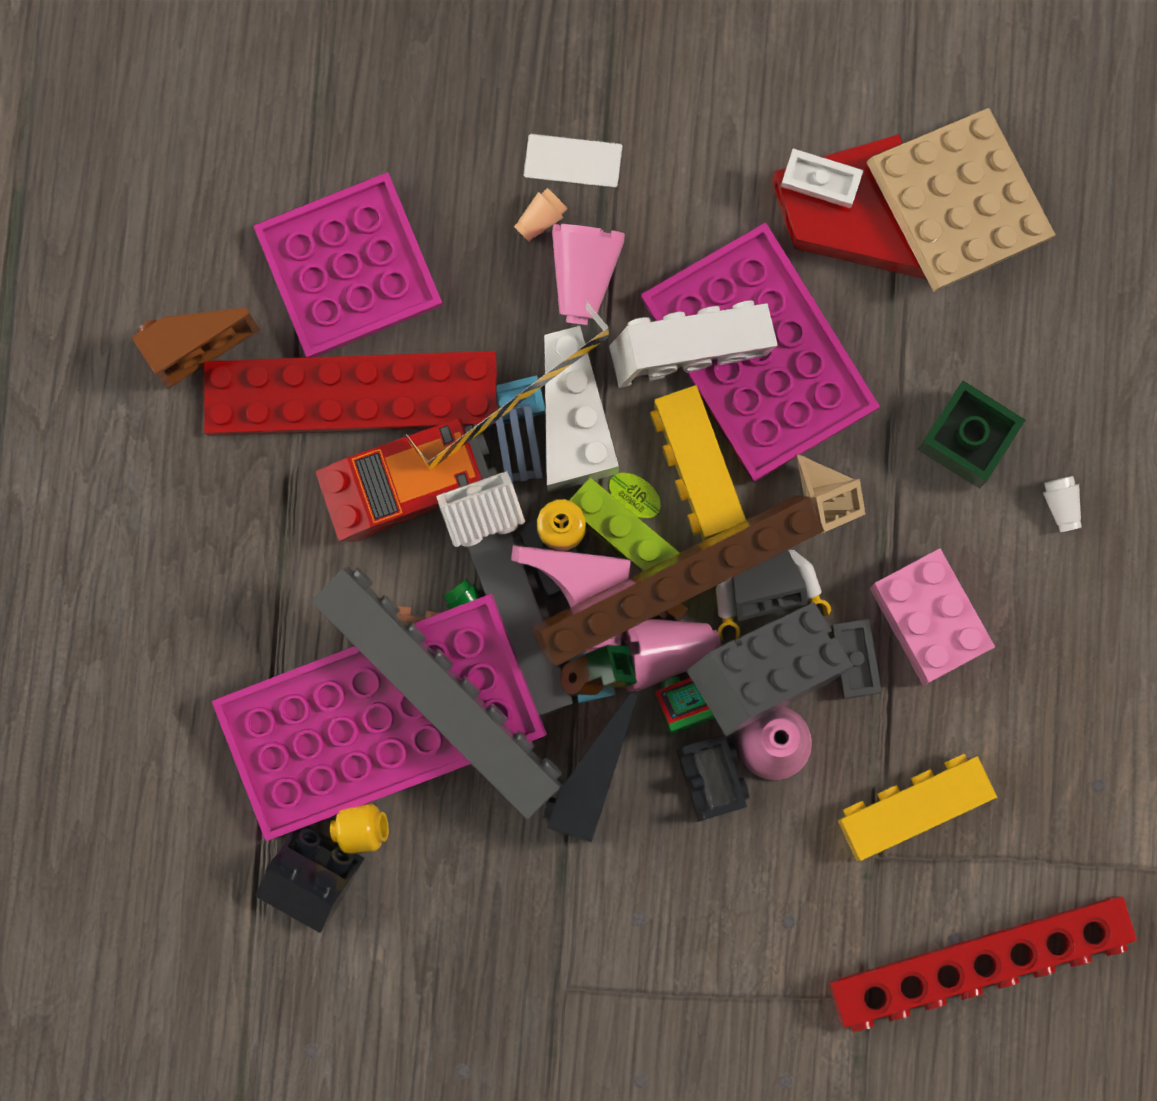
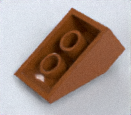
[131,307,260,389]

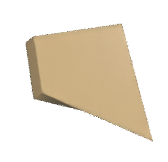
[796,453,865,533]

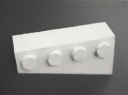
[609,301,778,388]
[544,326,619,492]

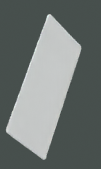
[524,134,622,187]

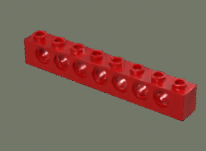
[828,896,1137,1032]

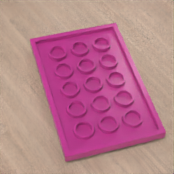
[640,222,880,483]

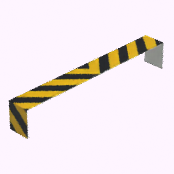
[406,301,609,470]

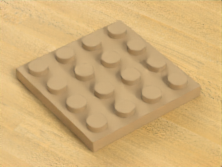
[866,108,1056,292]

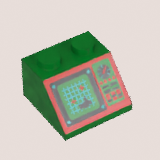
[653,675,715,736]

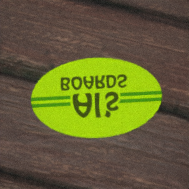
[609,472,661,518]

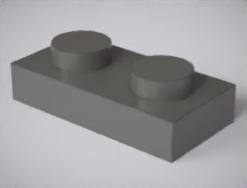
[831,619,882,699]

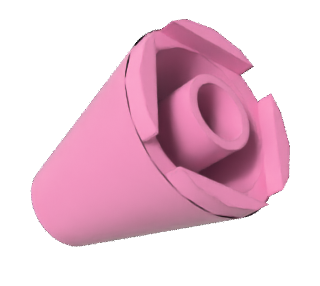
[552,224,625,325]
[620,619,721,692]
[737,707,812,781]

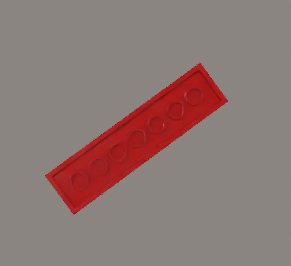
[204,351,498,436]

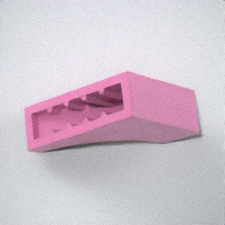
[511,545,631,653]

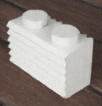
[436,471,525,547]

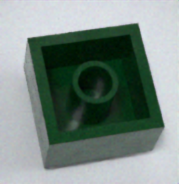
[917,380,1026,489]

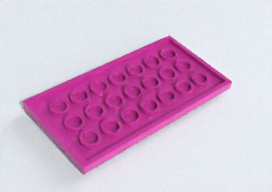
[212,593,546,841]

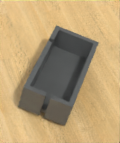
[687,602,853,736]

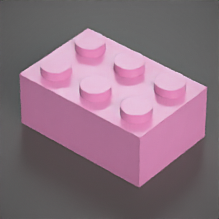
[870,549,995,686]

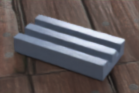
[494,404,543,483]

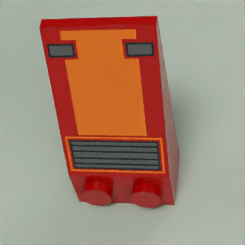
[315,418,482,542]

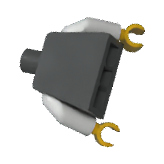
[716,550,831,641]

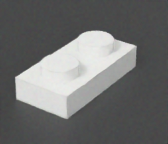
[781,149,863,208]

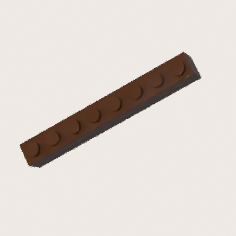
[531,495,824,666]

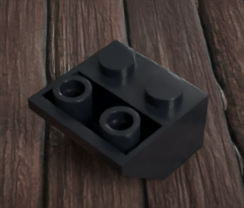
[255,826,365,933]

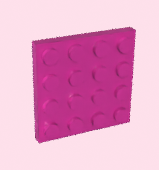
[253,172,443,358]

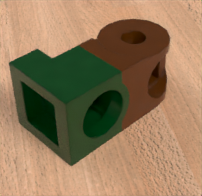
[560,645,637,696]

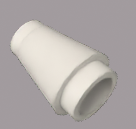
[1043,476,1082,532]

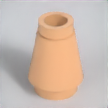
[514,188,568,242]

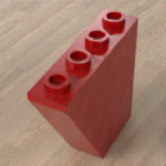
[772,134,927,280]

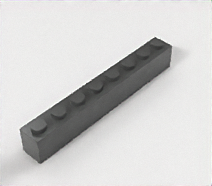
[464,425,576,718]
[311,567,563,820]

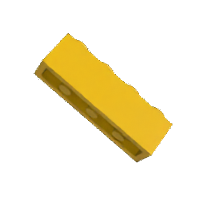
[650,385,746,541]
[837,753,997,861]

